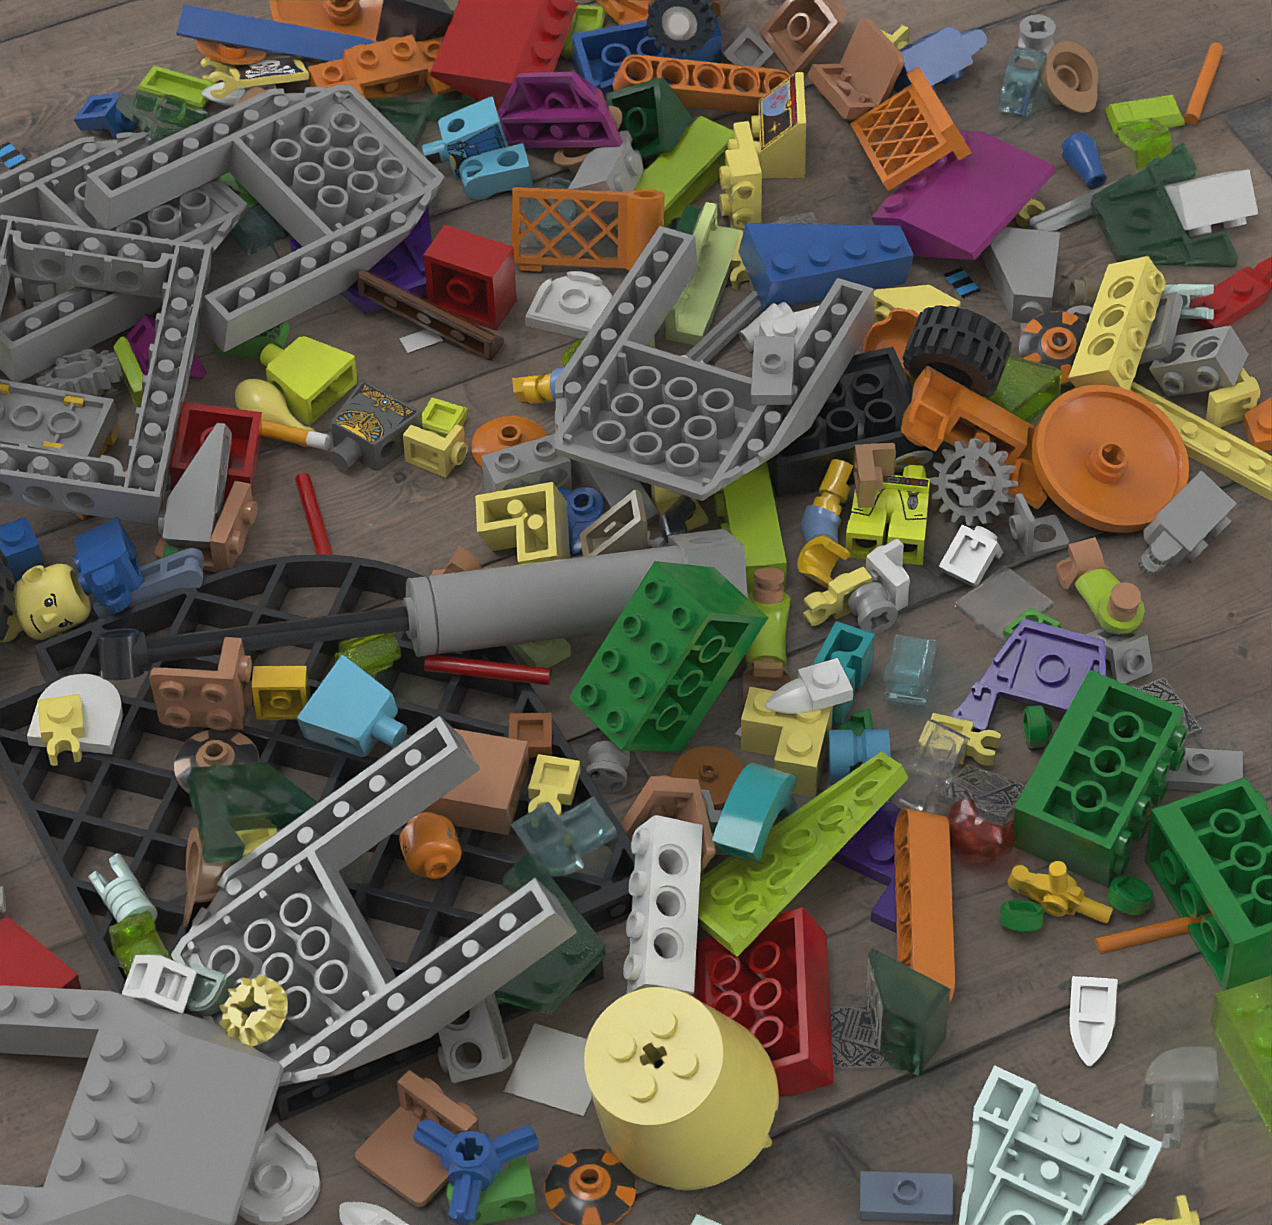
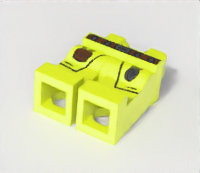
[846,465,930,565]

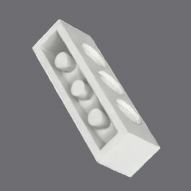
[623,815,703,995]

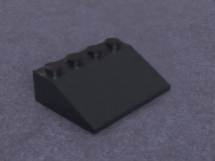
[767,346,930,497]

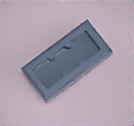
[860,1171,953,1223]

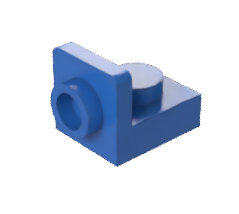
[73,92,140,140]

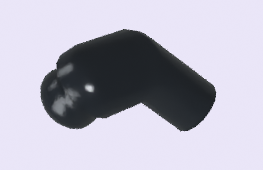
[659,495,696,544]

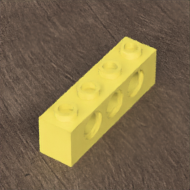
[1068,256,1166,390]

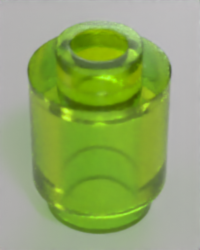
[335,633,401,676]

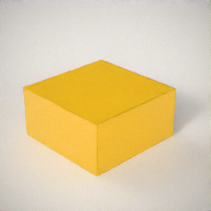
[252,666,311,720]

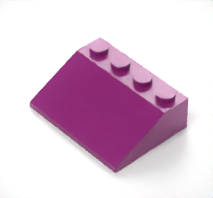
[871,129,1056,260]

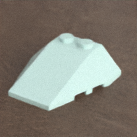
[959,1065,1163,1225]

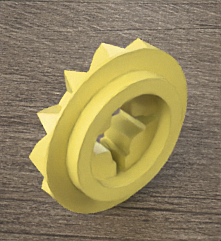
[219,974,288,1046]

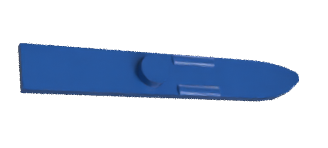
[176,5,376,63]

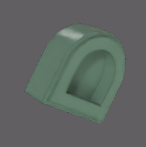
[185,963,236,1016]

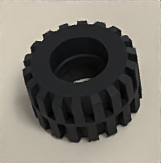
[902,305,1012,398]

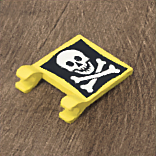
[201,56,309,99]

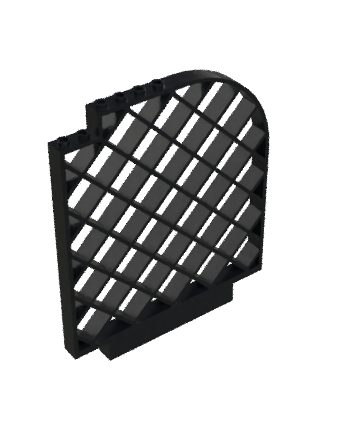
[0,554,657,1122]

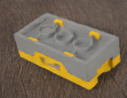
[0,379,120,458]

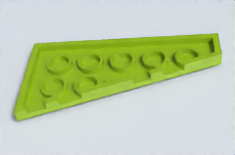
[698,751,908,957]

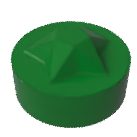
[1023,705,1053,749]
[1107,875,1153,915]
[999,900,1044,934]

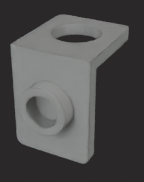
[1009,493,1069,558]

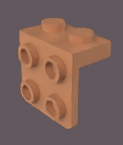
[807,18,904,121]
[155,481,258,573]
[149,637,254,731]
[621,775,716,874]
[355,1070,479,1207]

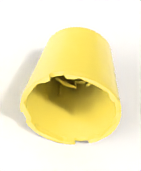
[584,987,779,1190]

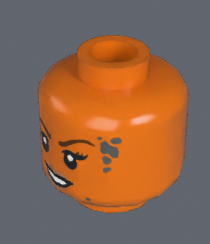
[399,812,462,879]

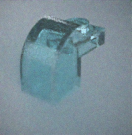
[883,634,939,707]
[511,796,618,877]

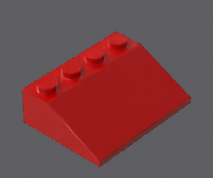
[429,0,579,111]
[690,907,834,1096]

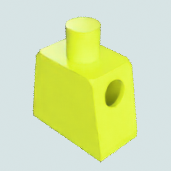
[260,336,358,426]

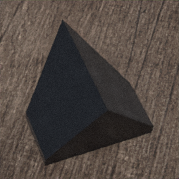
[376,0,454,42]

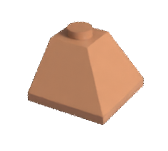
[760,0,848,75]

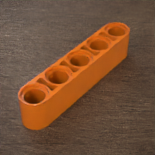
[612,55,791,114]
[894,808,955,1008]

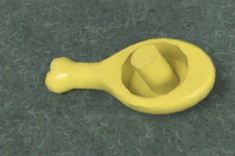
[235,379,316,447]

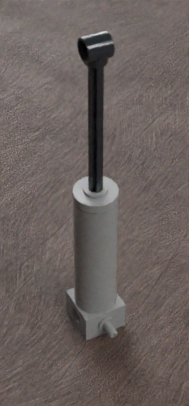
[97,529,748,680]

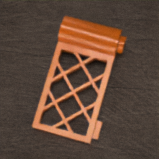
[512,187,665,272]

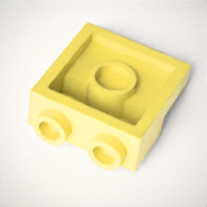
[719,121,762,230]

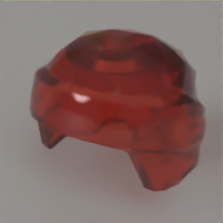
[947,798,1016,865]

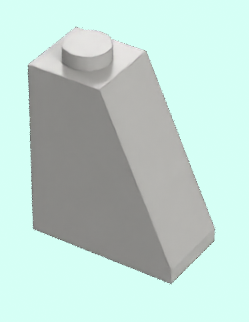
[982,227,1060,323]

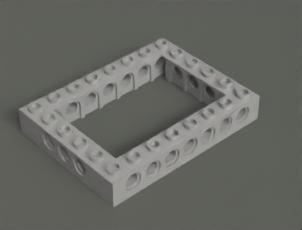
[0,214,211,525]

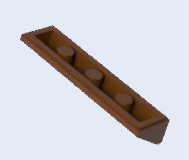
[358,269,504,361]

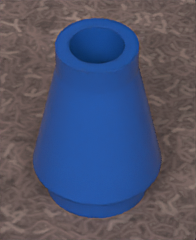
[1061,132,1107,189]

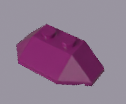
[498,72,623,148]

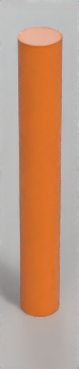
[1184,43,1224,125]
[1094,916,1203,954]

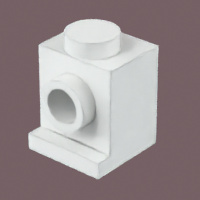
[122,955,197,1014]

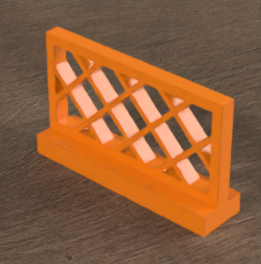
[850,66,972,191]

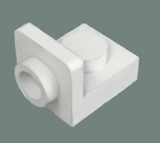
[939,525,1003,588]
[866,539,910,611]

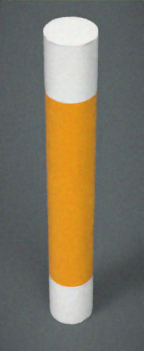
[262,420,331,450]

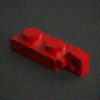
[1189,257,1272,330]

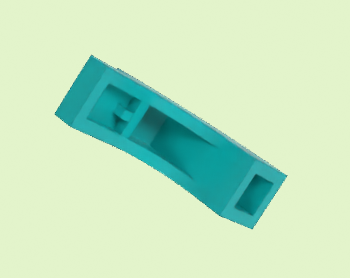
[712,763,797,864]

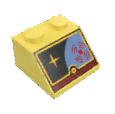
[751,72,806,179]

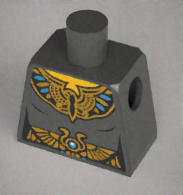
[329,380,423,471]

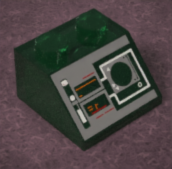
[864,948,951,1077]

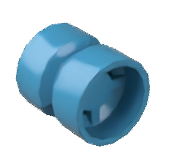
[828,729,890,785]

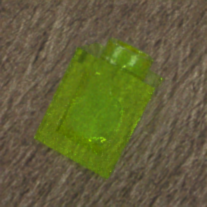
[1118,117,1173,171]
[109,911,172,977]

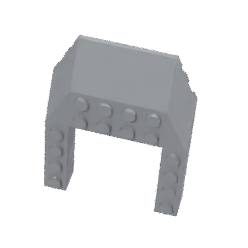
[84,85,445,352]
[0,128,248,382]
[555,226,874,501]
[171,716,577,1086]
[0,985,284,1225]

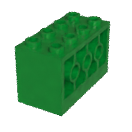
[569,561,769,752]
[1014,669,1188,888]
[1144,777,1272,994]

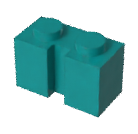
[812,621,875,725]

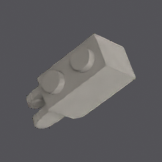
[568,130,644,221]
[1137,470,1237,576]

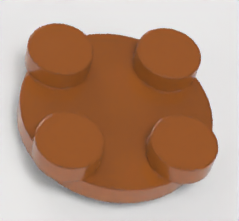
[667,746,744,810]

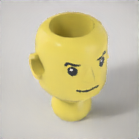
[0,564,91,642]

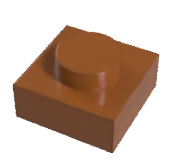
[509,713,552,757]

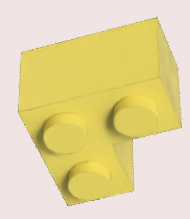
[475,482,570,565]
[741,687,833,798]

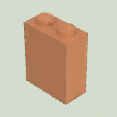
[419,724,529,835]

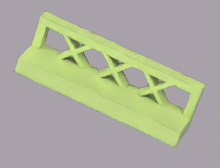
[665,202,743,345]

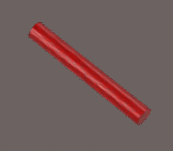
[295,473,333,555]
[425,655,552,685]

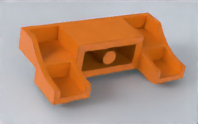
[307,35,456,103]
[901,365,1047,510]

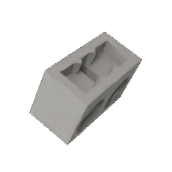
[1149,325,1249,398]
[481,434,572,493]
[438,992,513,1083]

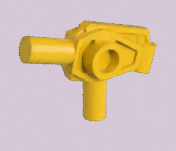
[1008,861,1113,924]

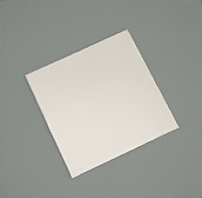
[504,1024,592,1116]

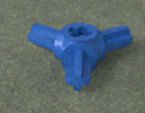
[413,1119,539,1225]

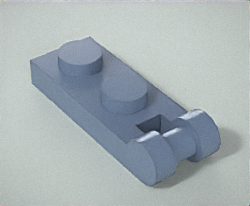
[92,548,204,619]

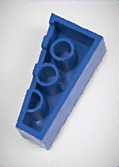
[572,17,722,100]
[738,223,914,311]

